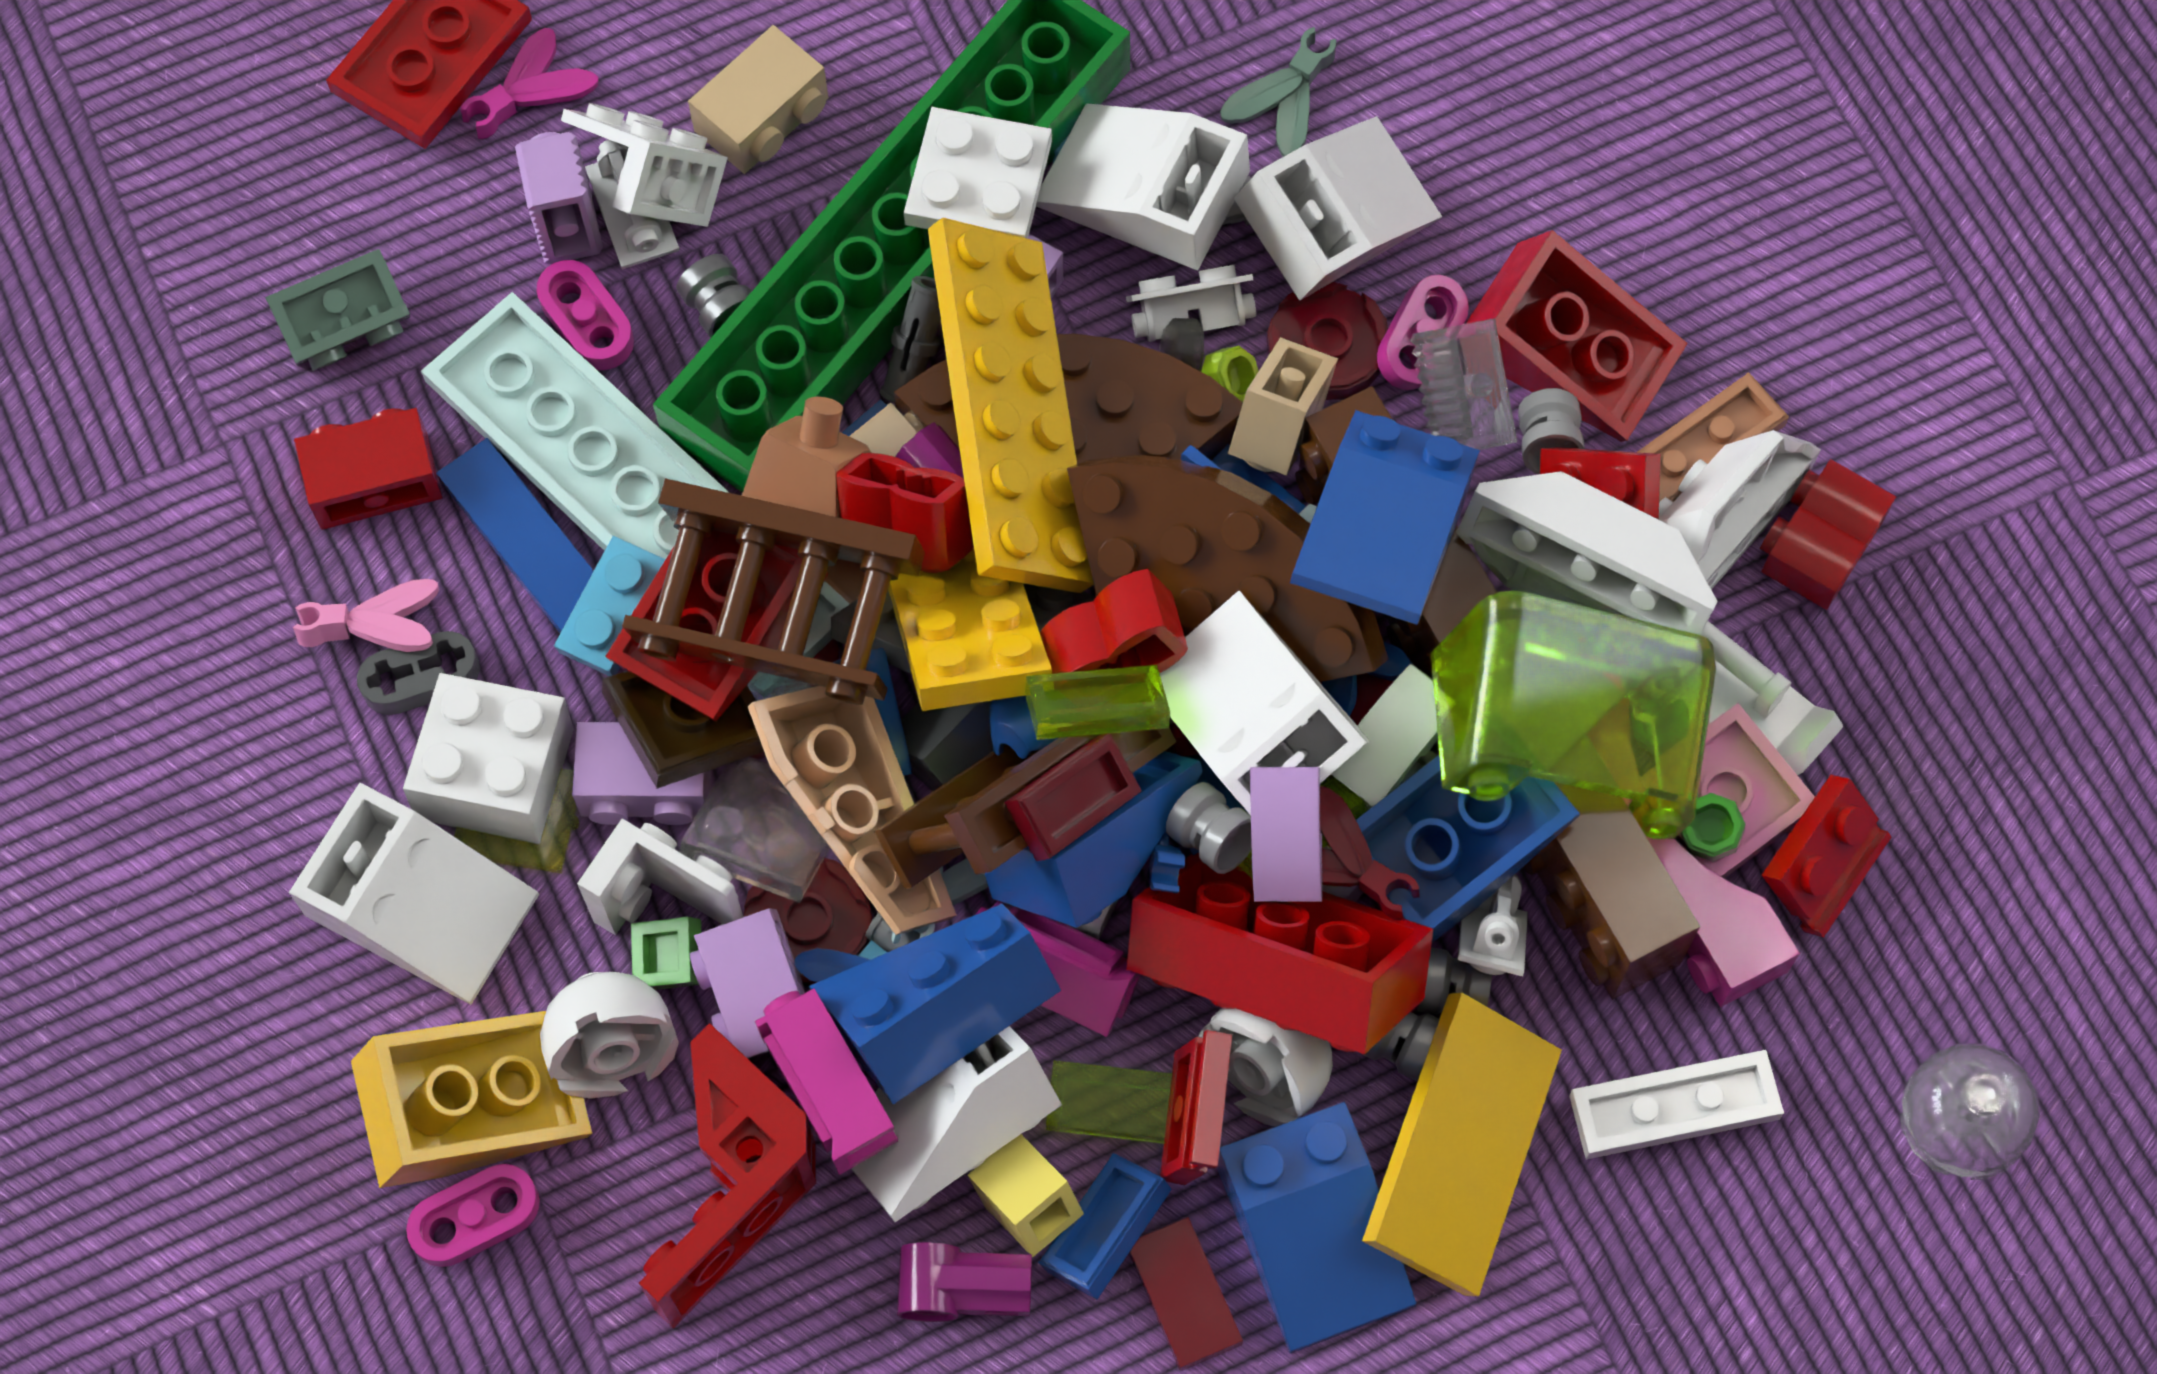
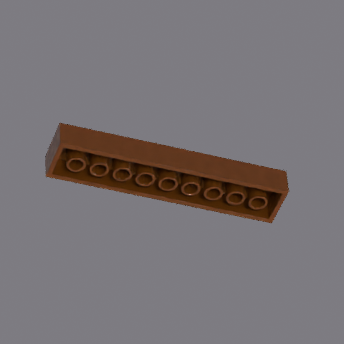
[1295,386,1701,1000]

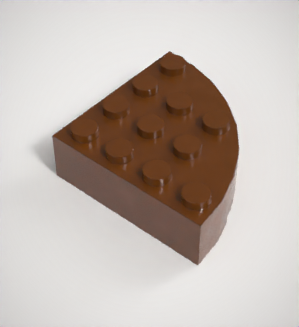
[894,333,1243,464]
[1067,455,1389,713]

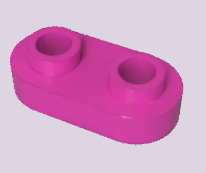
[536,260,634,370]
[1377,275,1469,390]
[406,1164,540,1267]

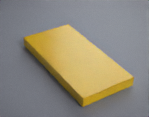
[1362,993,1562,1296]

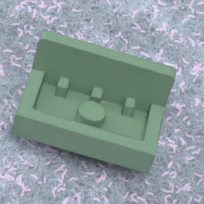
[265,249,410,371]

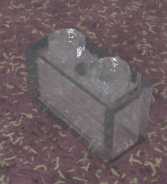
[1410,318,1517,450]

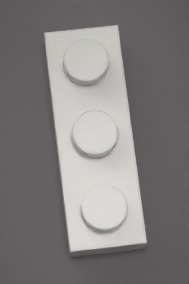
[1569,1050,1784,1160]

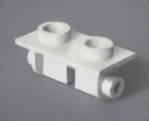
[585,139,680,269]
[1126,265,1256,342]
[1457,874,1528,977]

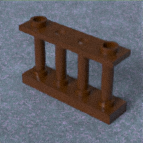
[622,478,925,705]
[874,685,1176,889]

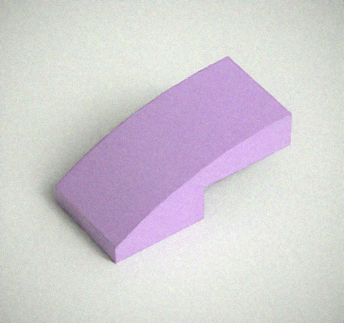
[1250,767,1322,902]

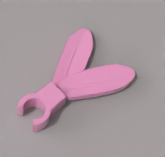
[293,579,439,652]

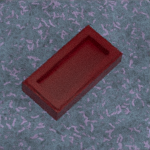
[1004,733,1142,861]
[1129,1217,1243,1372]

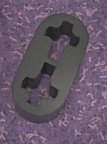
[357,631,480,715]

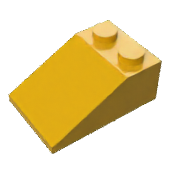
[351,1011,592,1188]

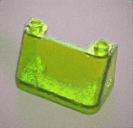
[1431,591,1716,840]

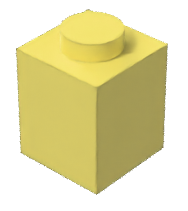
[968,1134,1084,1257]

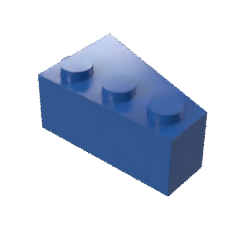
[809,904,1061,1104]

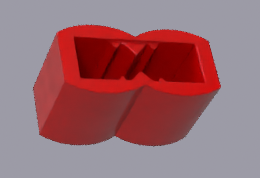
[836,453,973,573]
[1760,459,1897,610]
[1040,569,1188,713]

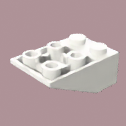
[1036,103,1250,271]
[1234,116,1442,300]
[1142,591,1370,815]
[289,783,539,1005]
[851,1026,1062,1222]

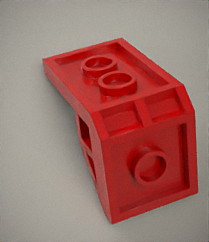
[639,1023,816,1329]

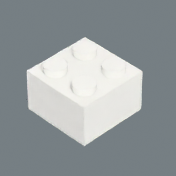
[403,673,574,844]

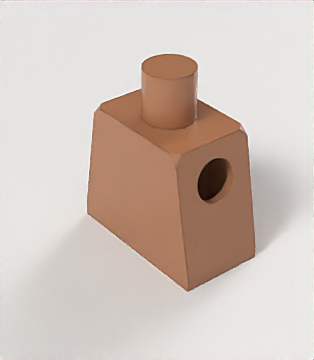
[742,397,872,560]

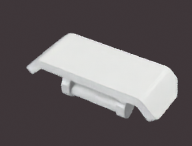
[1604,621,1843,775]

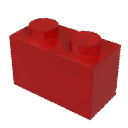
[294,408,443,530]

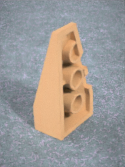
[748,685,957,935]

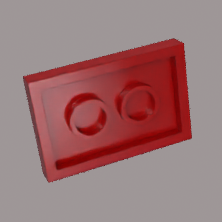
[326,0,532,149]

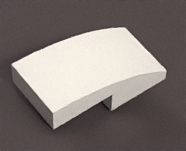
[1331,664,1463,806]

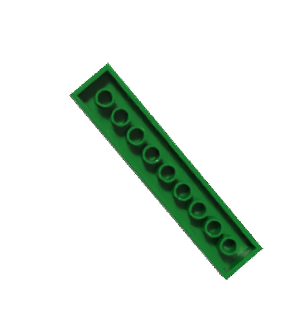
[653,0,1130,493]

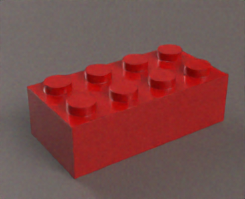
[1127,853,1433,1055]

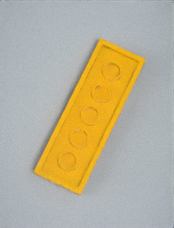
[928,217,1094,593]

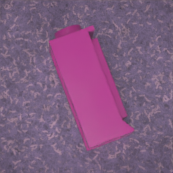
[976,901,1141,1037]
[754,988,898,1175]

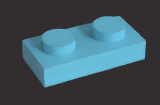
[554,536,666,676]

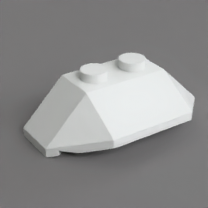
[1659,430,1821,590]
[1457,471,1718,650]

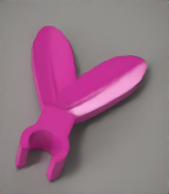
[460,28,599,139]

